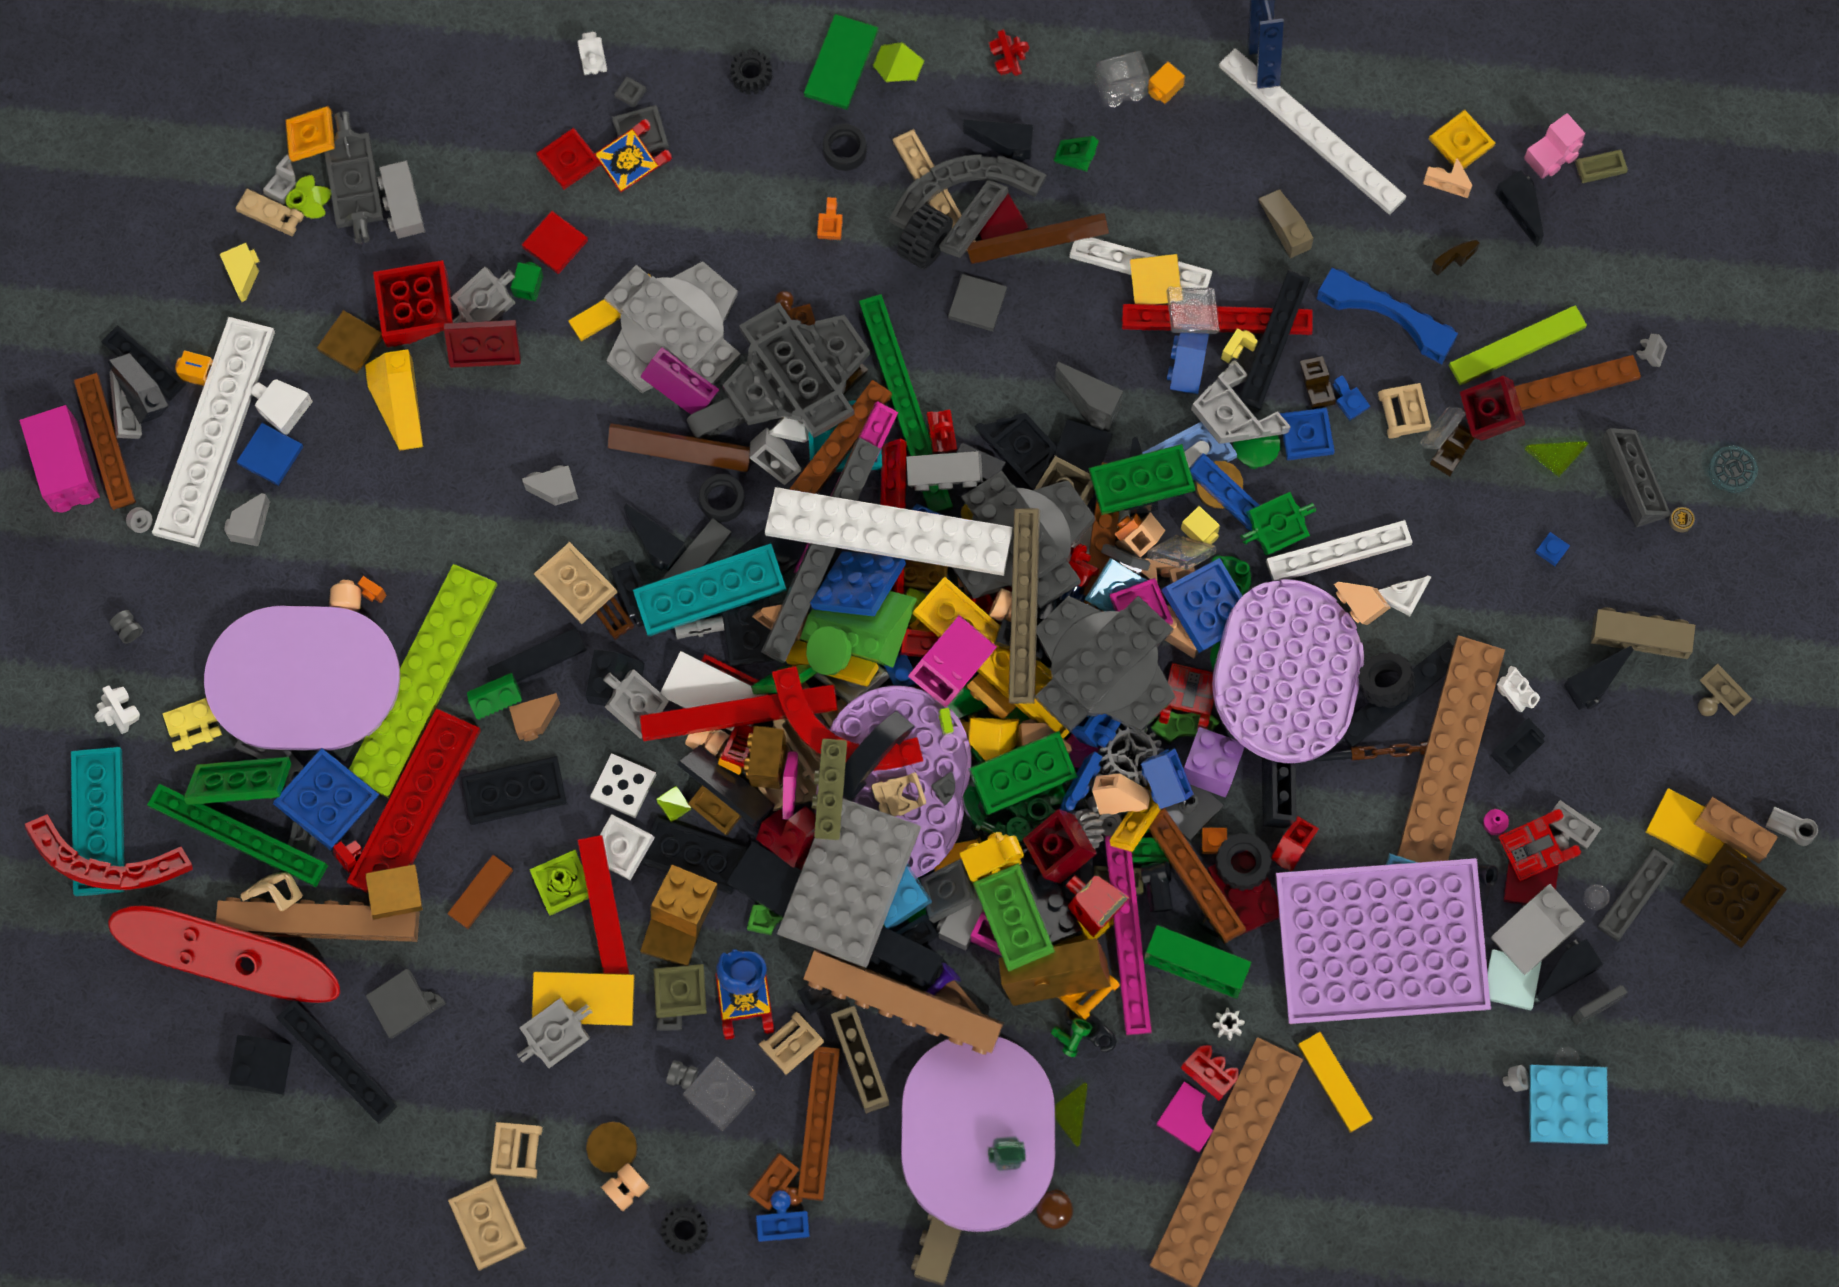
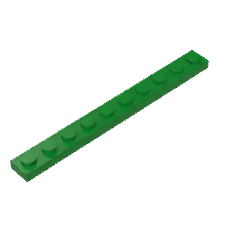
[859,294,953,513]

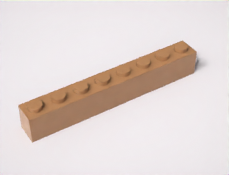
[216,897,420,942]
[803,950,1004,1055]

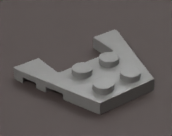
[1191,360,1290,444]

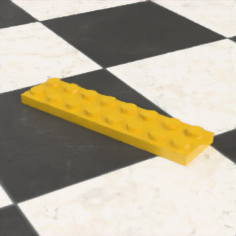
[912,577,1069,739]

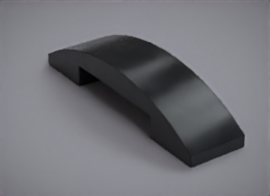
[843,711,915,801]

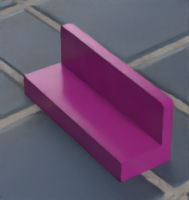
[641,347,719,415]

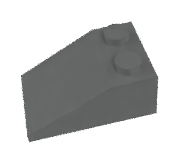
[1055,362,1123,432]

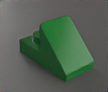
[1053,136,1099,171]

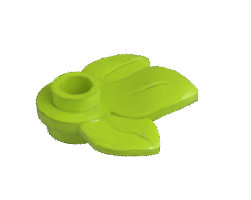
[286,175,331,218]

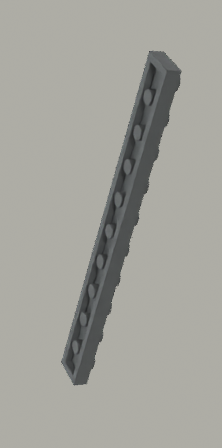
[761,438,880,663]

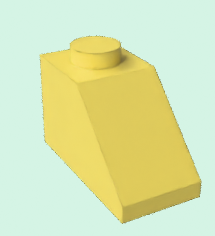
[220,243,260,302]

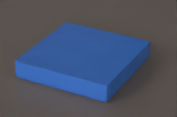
[1280,408,1335,460]
[237,423,303,486]

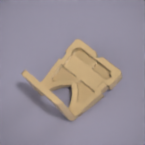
[871,773,926,817]
[241,872,303,911]

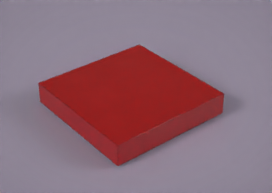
[536,128,601,190]
[522,211,588,274]

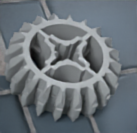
[1098,725,1164,787]

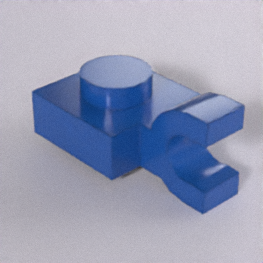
[1332,375,1370,421]

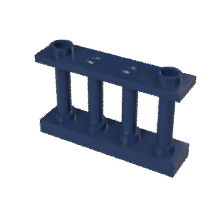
[1248,0,1284,89]

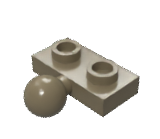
[1698,664,1753,717]

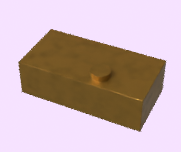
[999,938,1111,1006]

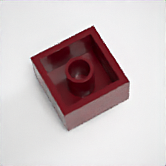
[1459,375,1526,441]
[1023,809,1097,884]

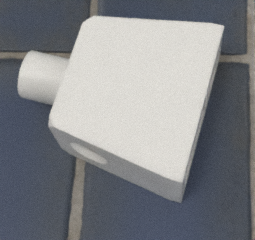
[251,380,313,436]

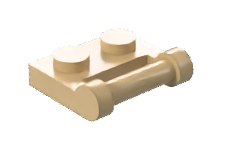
[1378,383,1431,438]
[758,1012,824,1075]
[490,1122,542,1178]

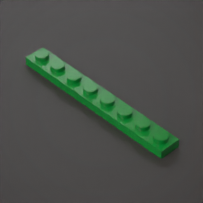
[147,784,328,887]

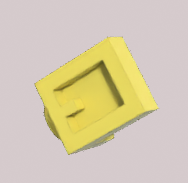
[1221,328,1258,363]

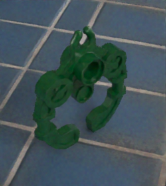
[962,759,1057,843]

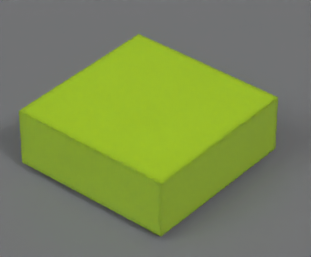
[938,707,954,735]

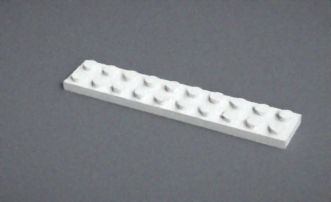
[152,317,275,547]
[765,487,1013,576]

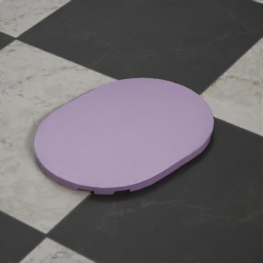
[1212,579,1364,763]
[204,606,400,750]
[815,686,971,878]
[901,1037,1055,1232]

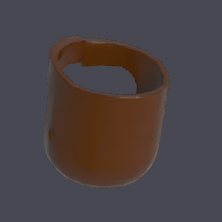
[1036,1189,1073,1230]

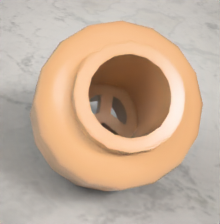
[329,580,362,612]

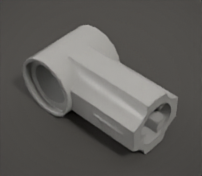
[1765,807,1818,846]

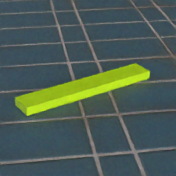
[1449,305,1587,386]

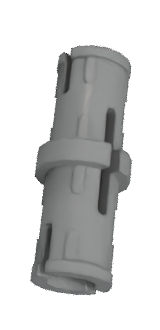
[675,615,725,640]

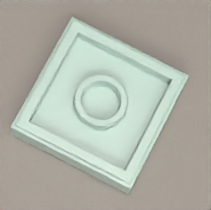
[1487,949,1542,1010]

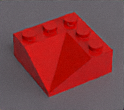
[373,260,453,347]

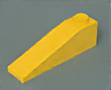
[365,349,423,450]

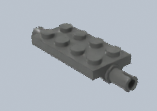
[325,111,384,244]

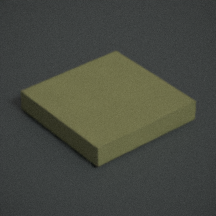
[654,964,707,1018]

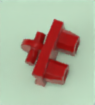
[989,29,1030,76]
[926,409,957,454]
[1069,543,1100,587]

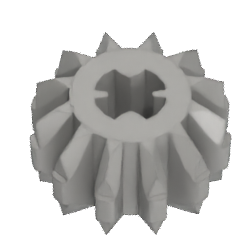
[1071,809,1105,849]

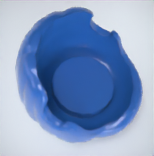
[716,949,767,996]

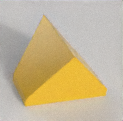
[968,718,1019,761]

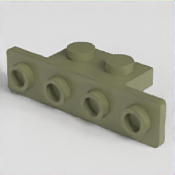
[812,739,847,840]

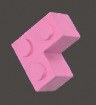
[1524,113,1585,179]

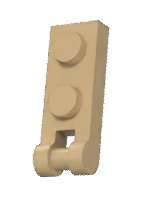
[236,189,304,236]

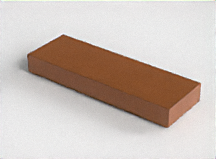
[447,855,513,929]

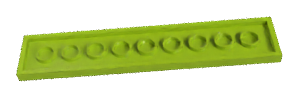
[349,564,497,798]

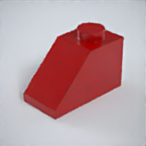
[1271,816,1319,871]

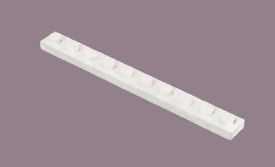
[1219,48,1406,215]

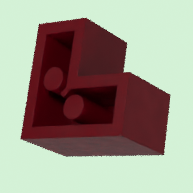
[756,806,816,868]

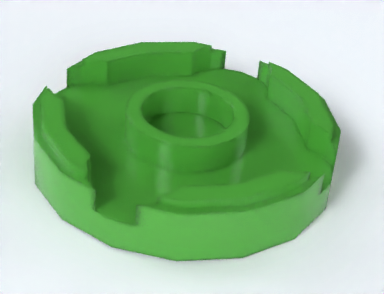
[806,626,852,675]

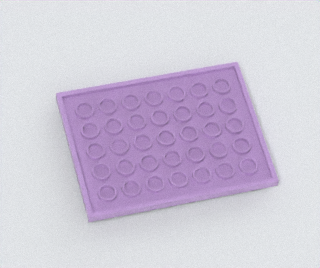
[1276,858,1491,1024]

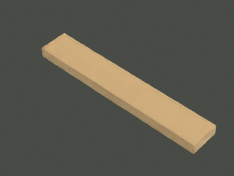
[893,129,976,252]

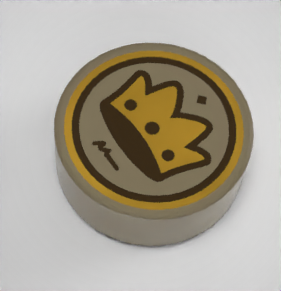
[1669,507,1695,532]

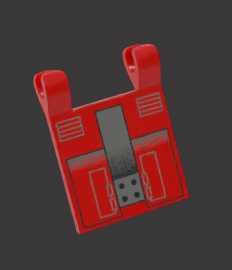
[1159,663,1214,731]
[1498,809,1581,882]

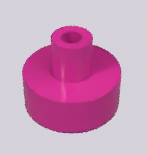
[1483,809,1509,835]

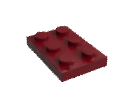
[444,320,521,368]
[1207,850,1279,936]

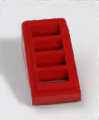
[721,725,754,768]

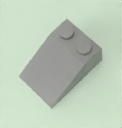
[1491,884,1584,975]

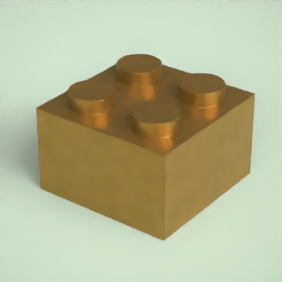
[744,726,787,789]
[651,865,717,937]

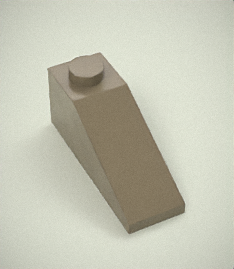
[1259,189,1314,258]

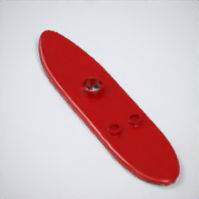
[108,906,340,1003]

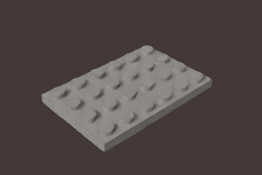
[777,799,921,968]

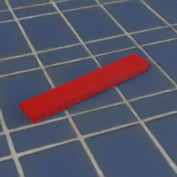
[578,835,630,974]

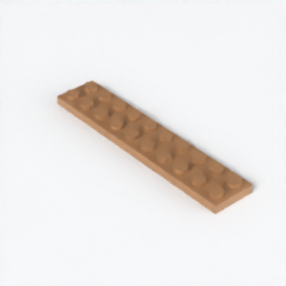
[1397,635,1505,863]
[1150,1037,1303,1287]

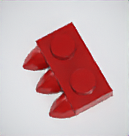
[1181,1045,1239,1101]

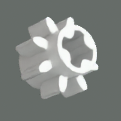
[1213,1008,1245,1041]

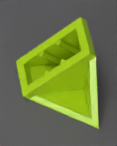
[873,43,924,82]

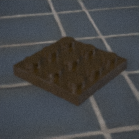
[1679,843,1787,949]

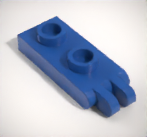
[1060,751,1102,812]

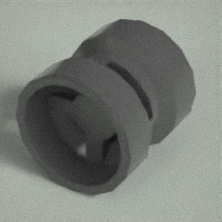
[109,610,144,644]
[666,1060,699,1092]

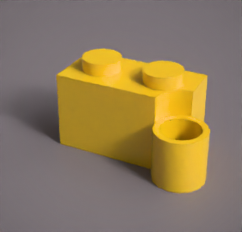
[960,832,1024,882]

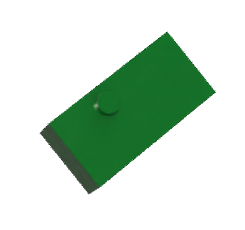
[1144,925,1251,999]

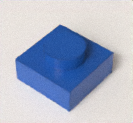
[1535,532,1570,566]

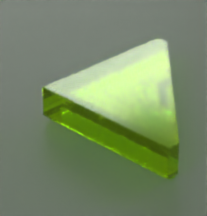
[1525,441,1588,477]
[1054,1082,1088,1148]

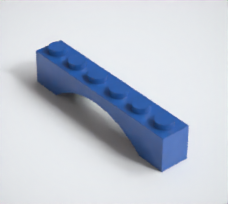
[1317,268,1458,364]

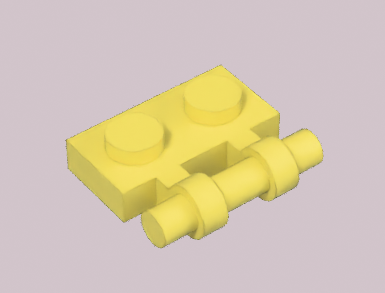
[163,698,222,752]

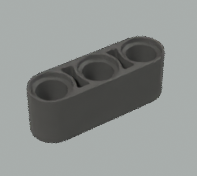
[686,397,745,440]

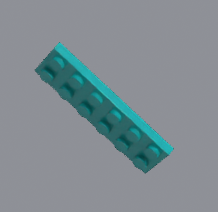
[633,544,787,637]
[71,747,125,896]

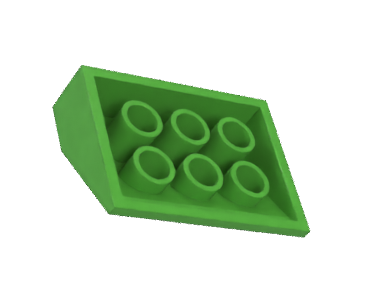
[800,591,917,668]

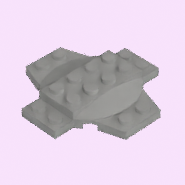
[604,261,741,393]

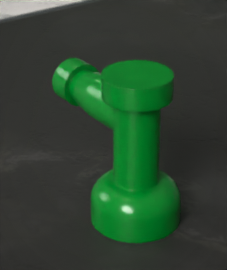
[1051,1018,1092,1057]

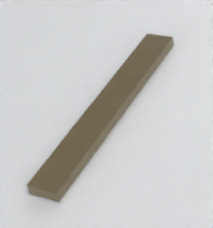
[1009,508,1040,704]

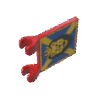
[594,119,672,192]
[716,973,774,1040]

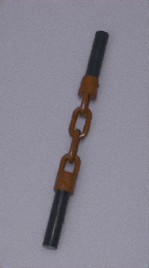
[1314,742,1428,762]

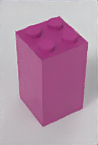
[20,405,100,513]

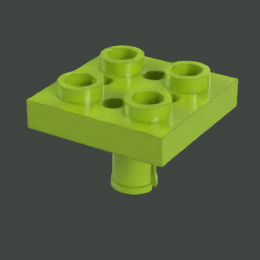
[530,850,589,916]

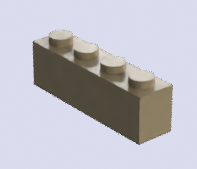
[1591,607,1695,659]
[831,1006,889,1113]
[911,1214,962,1286]

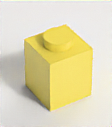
[1181,506,1220,549]

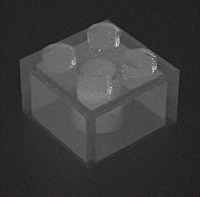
[1095,50,1149,107]
[683,1057,756,1132]

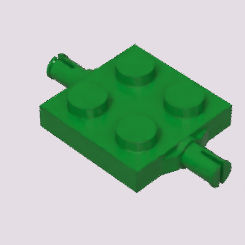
[1241,492,1316,555]

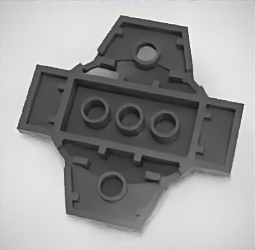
[723,303,870,438]
[951,471,1095,609]
[1035,596,1175,732]

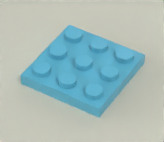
[1529,1065,1608,1144]

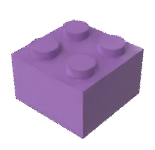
[1184,727,1244,798]

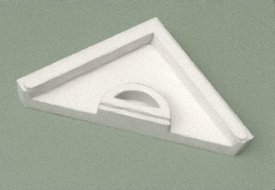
[769,417,809,443]
[1379,575,1431,616]

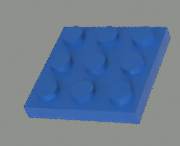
[810,551,906,616]
[1161,558,1242,653]
[273,748,379,851]

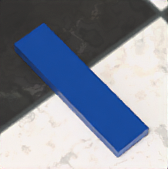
[1189,453,1259,531]

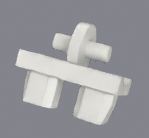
[578,32,607,75]
[1497,666,1540,712]
[95,686,140,734]

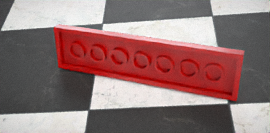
[347,708,481,894]

